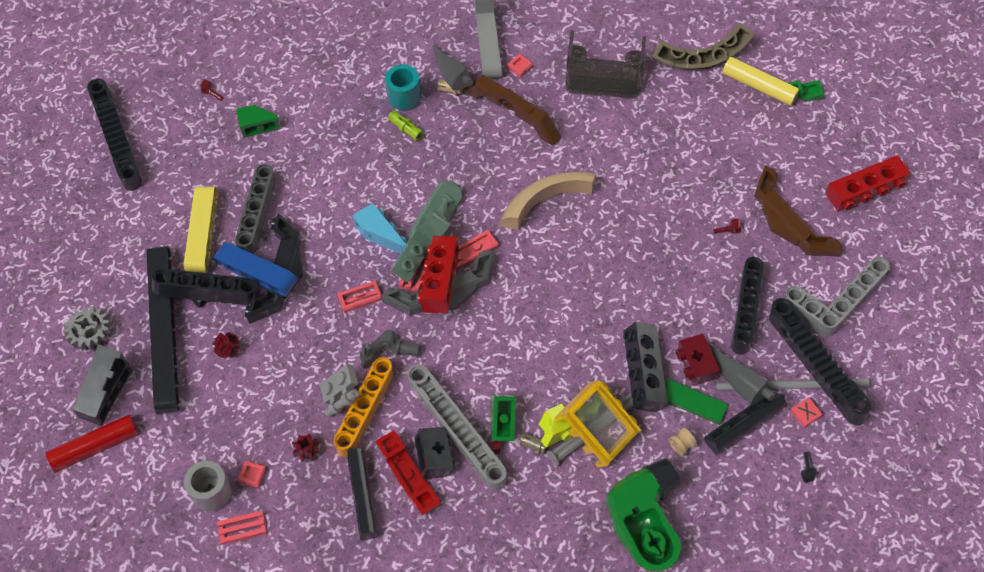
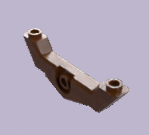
[463,75,561,145]
[754,165,843,257]

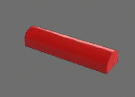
[45,414,139,473]

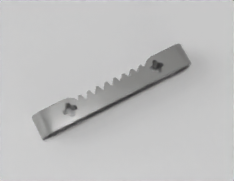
[407,364,507,491]

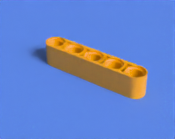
[334,357,394,458]

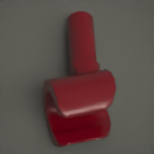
[200,79,223,101]
[713,218,742,234]
[487,441,501,454]

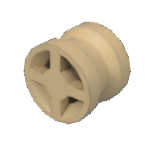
[669,428,697,456]

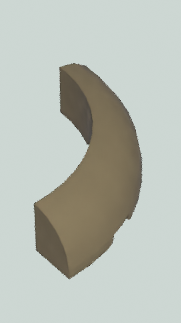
[651,23,755,69]

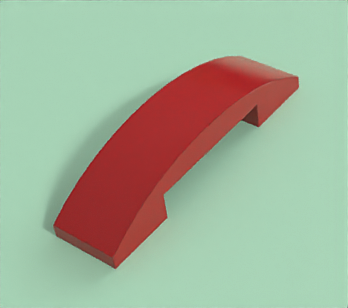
[375,430,441,516]

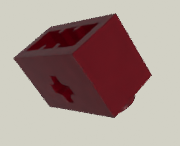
[676,334,720,386]

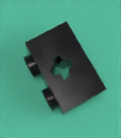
[414,427,455,479]

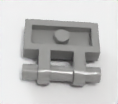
[320,364,359,417]

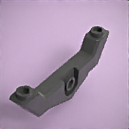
[381,250,495,316]

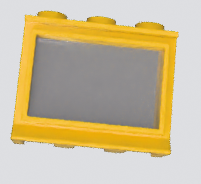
[555,380,641,467]

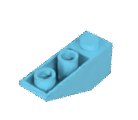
[352,203,407,253]

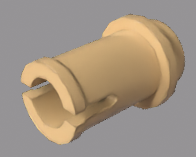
[438,79,462,95]

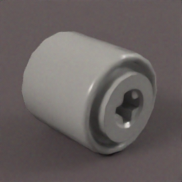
[184,461,232,511]

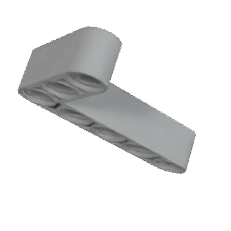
[474,0,502,79]
[784,257,890,337]

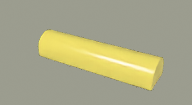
[723,57,799,106]

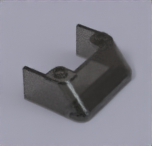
[565,30,646,99]

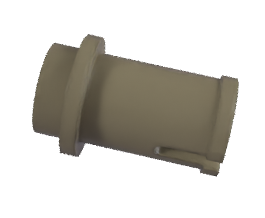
[519,432,549,455]

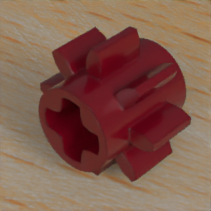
[212,332,240,358]
[292,433,320,462]

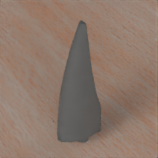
[433,45,474,90]
[707,342,776,405]

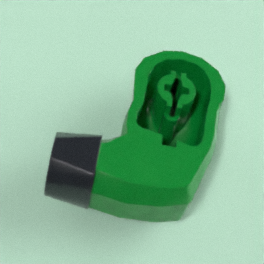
[605,458,682,572]

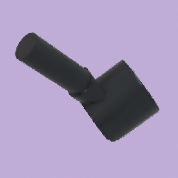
[801,451,816,483]

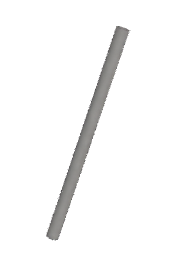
[716,378,869,391]

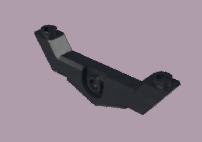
[245,213,303,324]

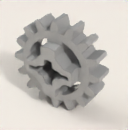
[63,306,112,351]

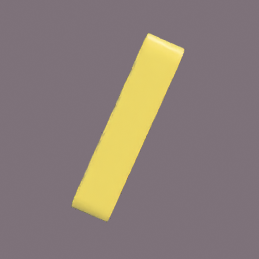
[184,187,218,273]

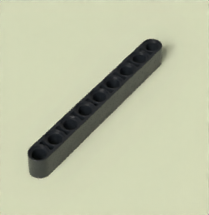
[146,246,180,415]

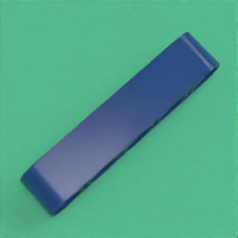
[213,242,298,297]

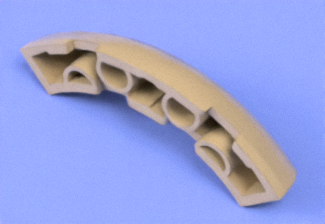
[499,172,596,230]

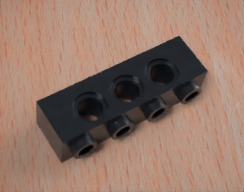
[623,322,668,412]

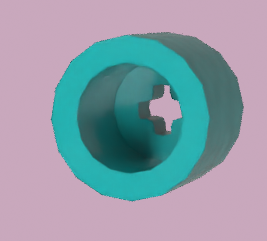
[385,64,421,110]

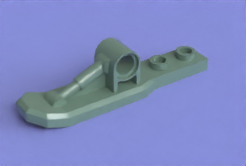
[391,180,462,282]

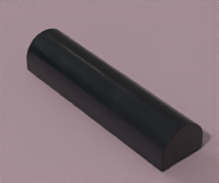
[704,392,787,454]
[347,448,379,541]

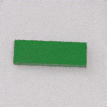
[665,378,728,425]

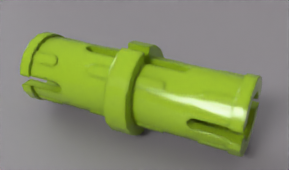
[388,110,424,141]

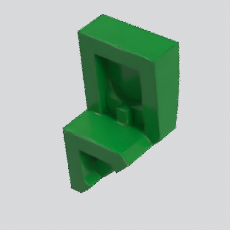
[788,80,824,101]

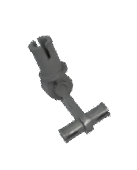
[359,330,419,369]

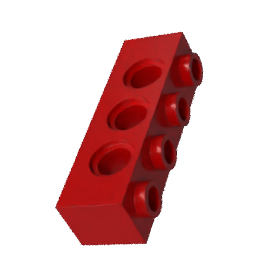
[825,155,911,212]
[418,236,460,313]

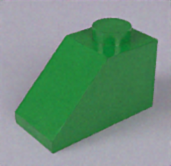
[236,105,281,138]
[490,394,516,441]

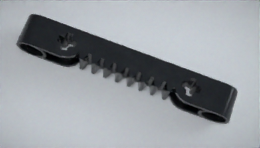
[87,78,142,191]
[769,298,872,426]

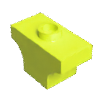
[539,404,586,448]

